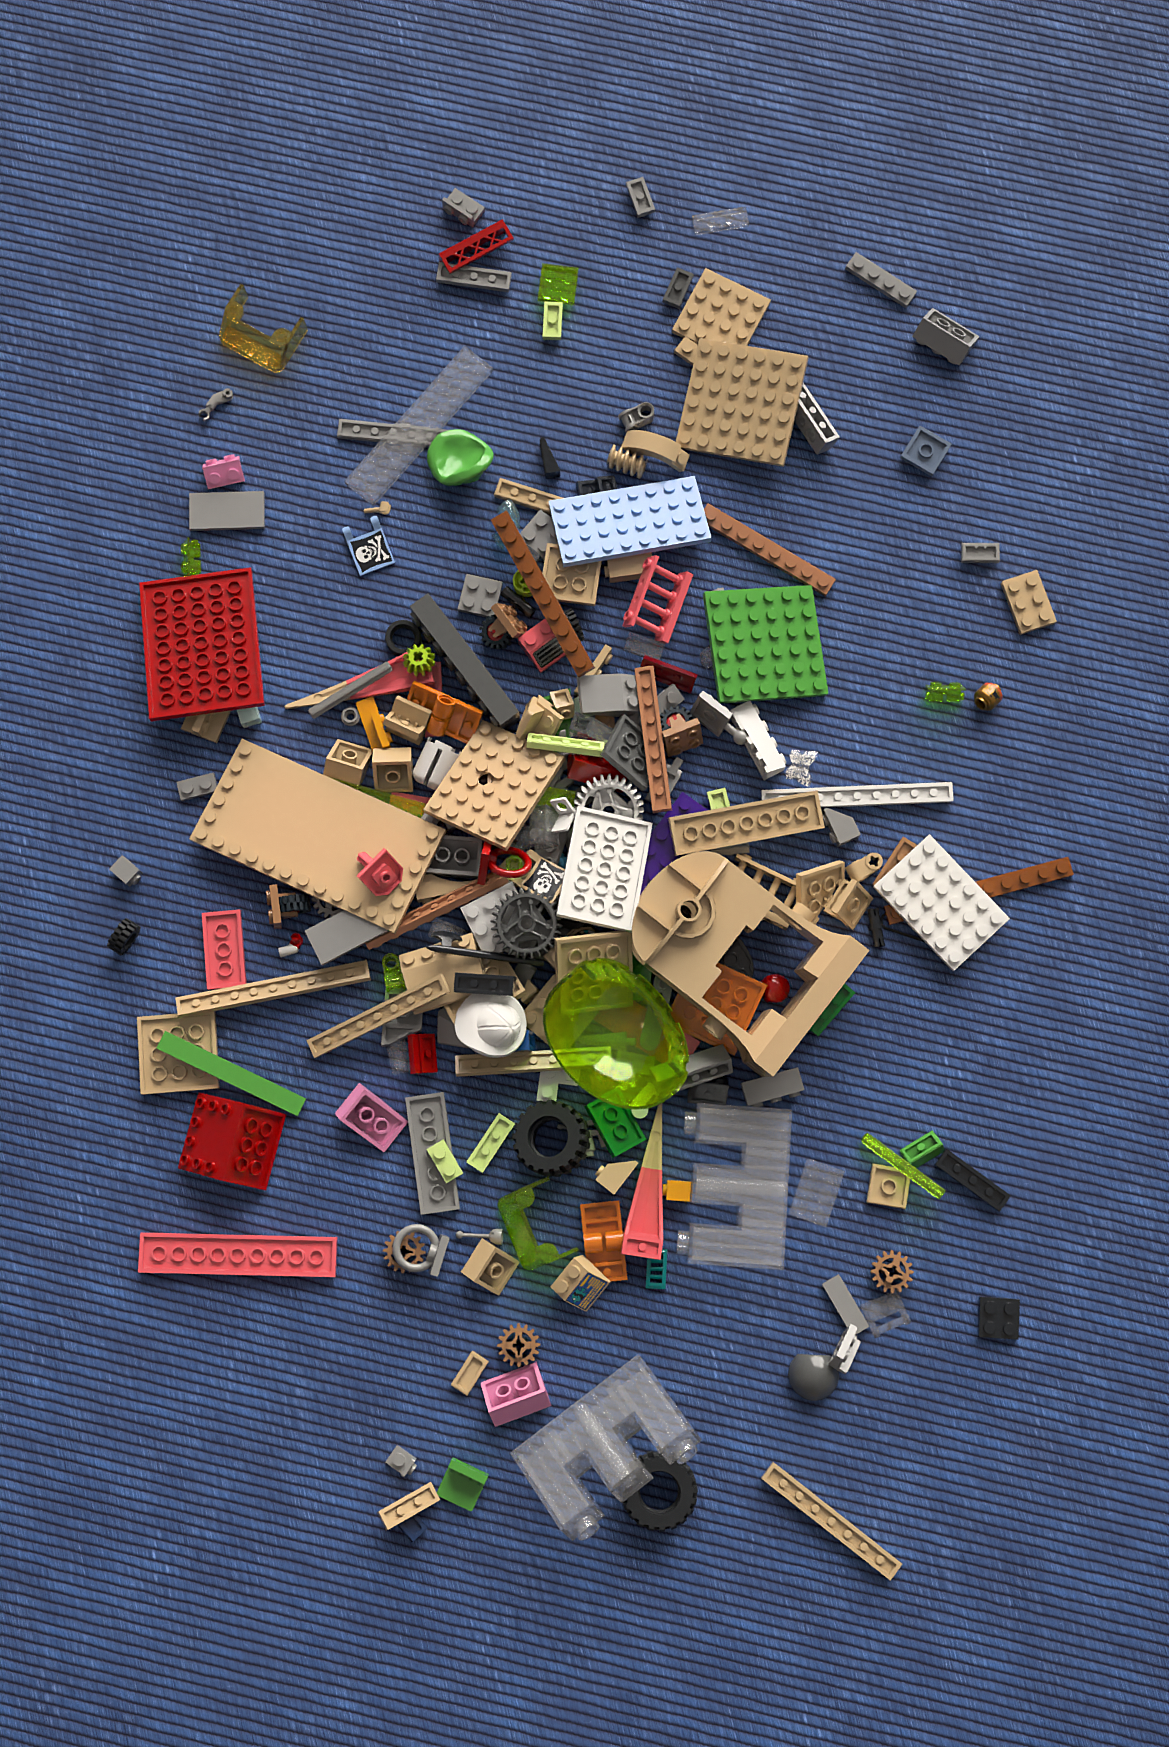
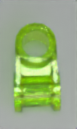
[382,953,406,993]

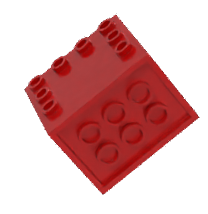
[178,1092,286,1190]

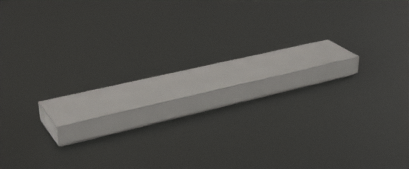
[337,419,448,447]

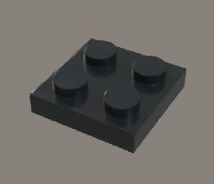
[978,1296,1020,1340]

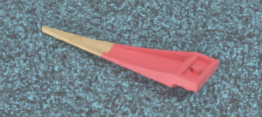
[284,652,434,709]
[621,1101,663,1260]

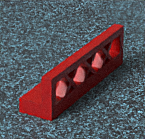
[439,219,514,274]

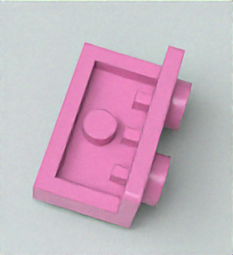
[202,454,245,489]

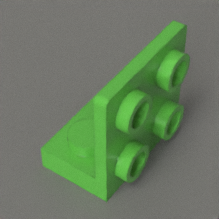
[437,1457,489,1511]

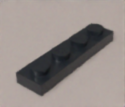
[934,1149,1011,1212]

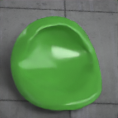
[427,429,494,486]

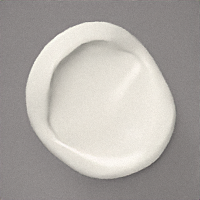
[455,994,527,1058]

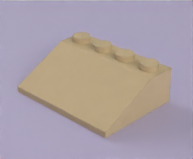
[399,933,485,1015]

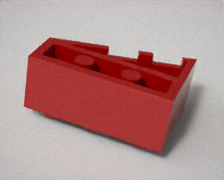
[567,753,627,793]

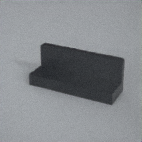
[454,972,517,996]

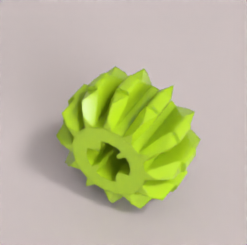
[403,644,435,677]

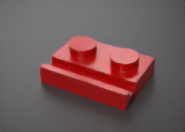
[408,1034,438,1074]

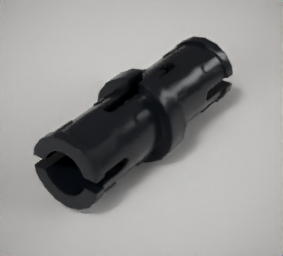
[500,586,536,619]
[867,908,886,948]

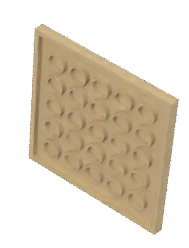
[676,338,809,467]

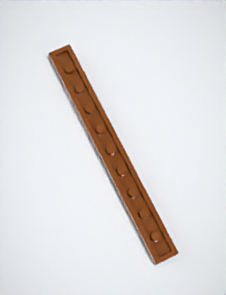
[491,510,595,677]
[883,857,1074,925]

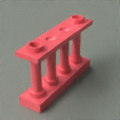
[622,555,693,645]

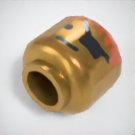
[974,683,1003,711]

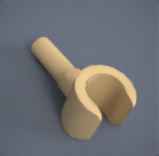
[364,501,391,515]

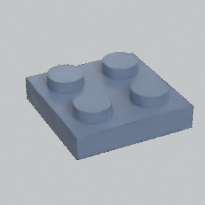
[900,426,952,477]

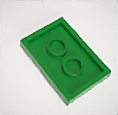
[584,1088,647,1158]

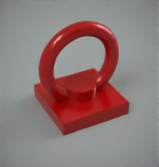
[477,841,532,885]

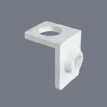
[550,797,576,833]

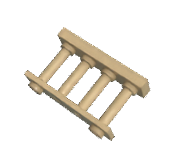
[735,853,796,930]

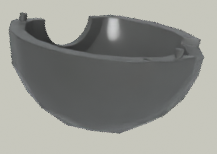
[788,1354,839,1401]

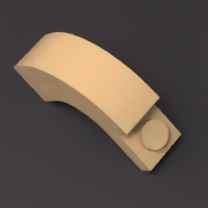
[621,430,690,472]

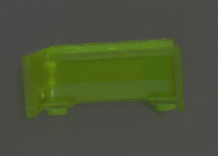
[498,1177,579,1270]

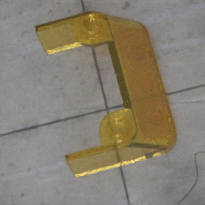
[219,283,308,373]

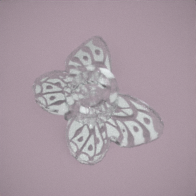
[785,749,818,787]

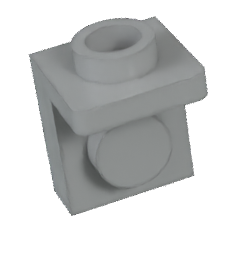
[385,1445,417,1477]

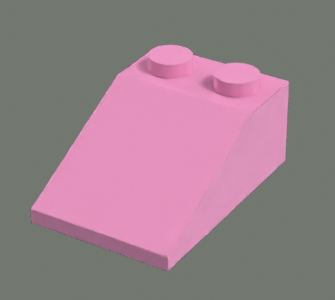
[335,1083,408,1152]

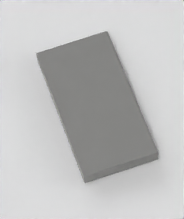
[189,491,265,531]
[305,910,389,966]

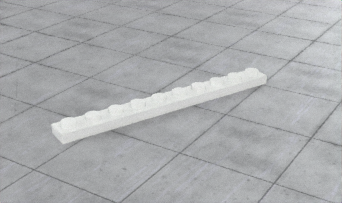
[761,782,953,808]

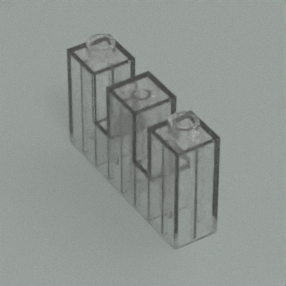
[676,1103,792,1270]
[510,1354,702,1541]

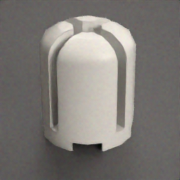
[412,737,461,790]

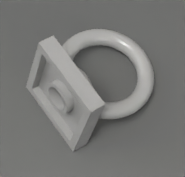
[392,1224,449,1277]

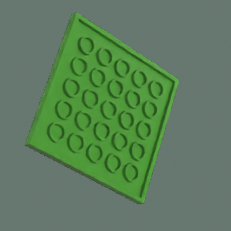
[703,585,829,703]

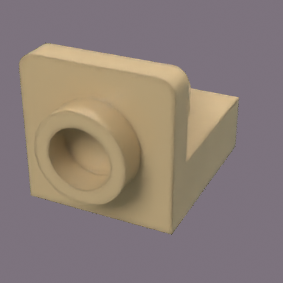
[550,688,575,720]

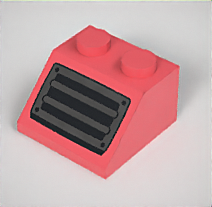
[518,619,565,673]

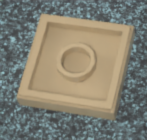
[866,1163,912,1209]

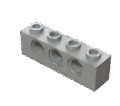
[794,382,840,455]

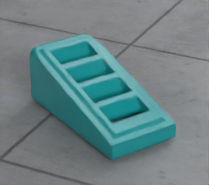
[646,1249,667,1289]

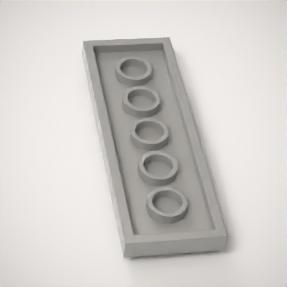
[405,1092,460,1215]

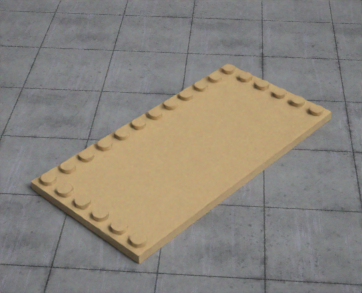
[189,739,447,934]

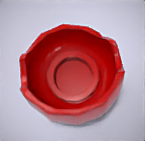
[760,974,790,1003]

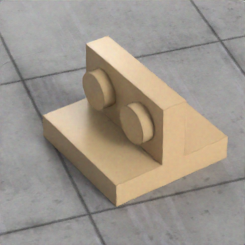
[383,696,432,745]
[181,711,231,743]
[823,879,873,930]

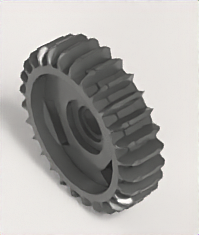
[490,887,563,960]

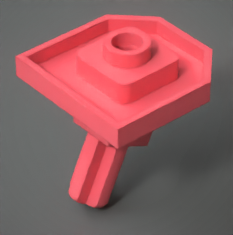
[357,848,403,896]

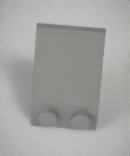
[577,674,640,717]

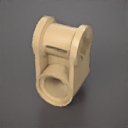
[845,853,883,882]

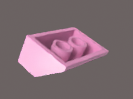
[481,1362,551,1427]

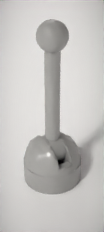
[456,1229,503,1245]

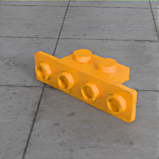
[356,697,393,752]

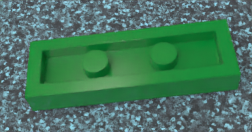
[809,983,856,1037]

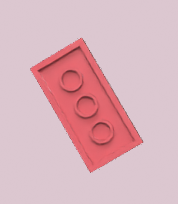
[202,909,247,990]

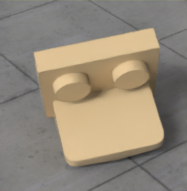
[516,695,564,740]

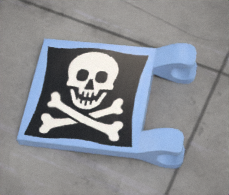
[342,516,395,576]

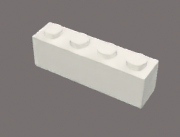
[730,701,786,780]

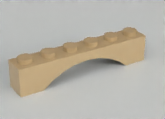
[416,856,529,905]

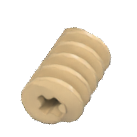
[607,445,648,479]

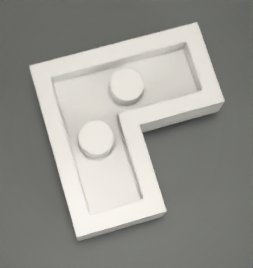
[537,1069,580,1102]

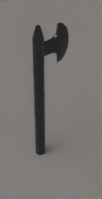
[426,931,544,967]

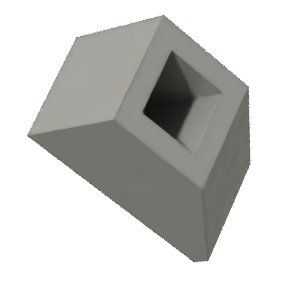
[822,808,861,847]

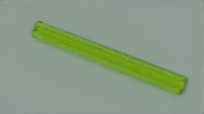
[861,1133,945,1199]

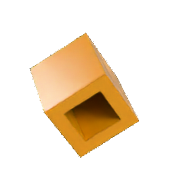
[662,1180,691,1202]

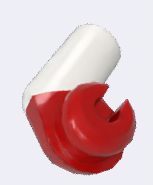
[278,933,303,957]

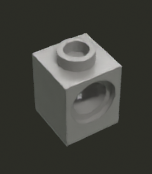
[109,855,143,887]

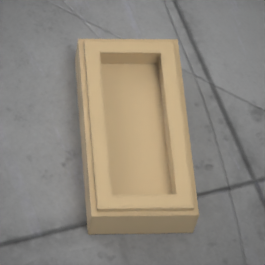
[451,1350,489,1396]

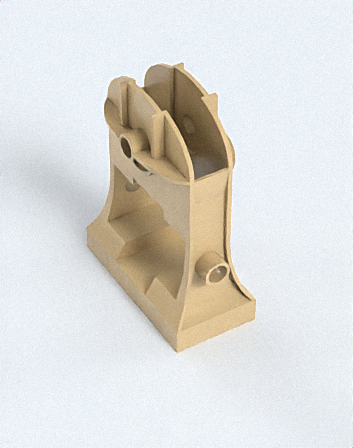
[632,851,870,1077]

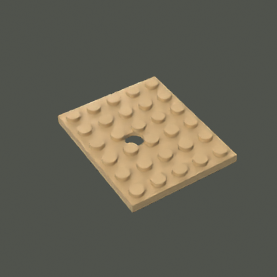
[423,720,565,851]

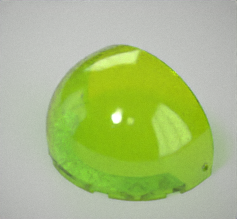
[543,958,689,1109]

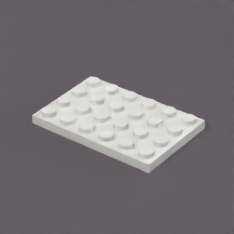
[556,806,653,933]
[873,834,1010,971]

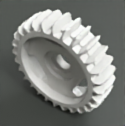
[573,774,644,820]

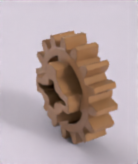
[383,1231,426,1273]
[870,1250,914,1294]
[497,1323,540,1367]

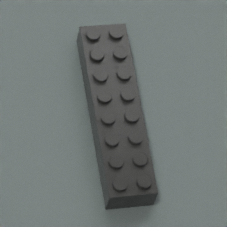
[410,593,520,730]

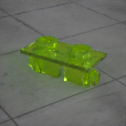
[181,537,201,576]
[925,682,966,702]

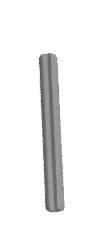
[308,662,392,719]

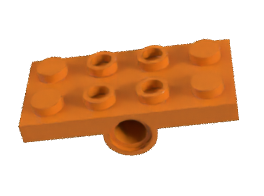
[407,680,484,744]
[580,1200,628,1282]

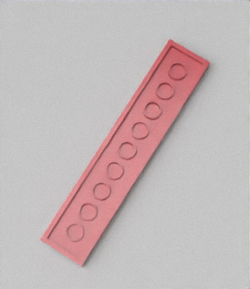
[138,1232,338,1277]

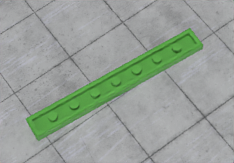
[156,1031,306,1117]

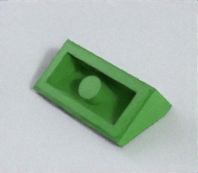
[900,1130,944,1170]

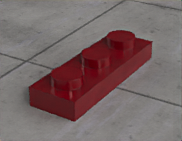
[640,655,698,693]

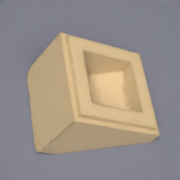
[520,979,540,1005]

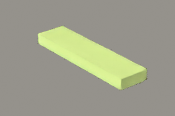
[526,733,604,757]

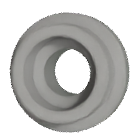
[341,707,360,726]

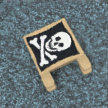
[509,849,565,904]

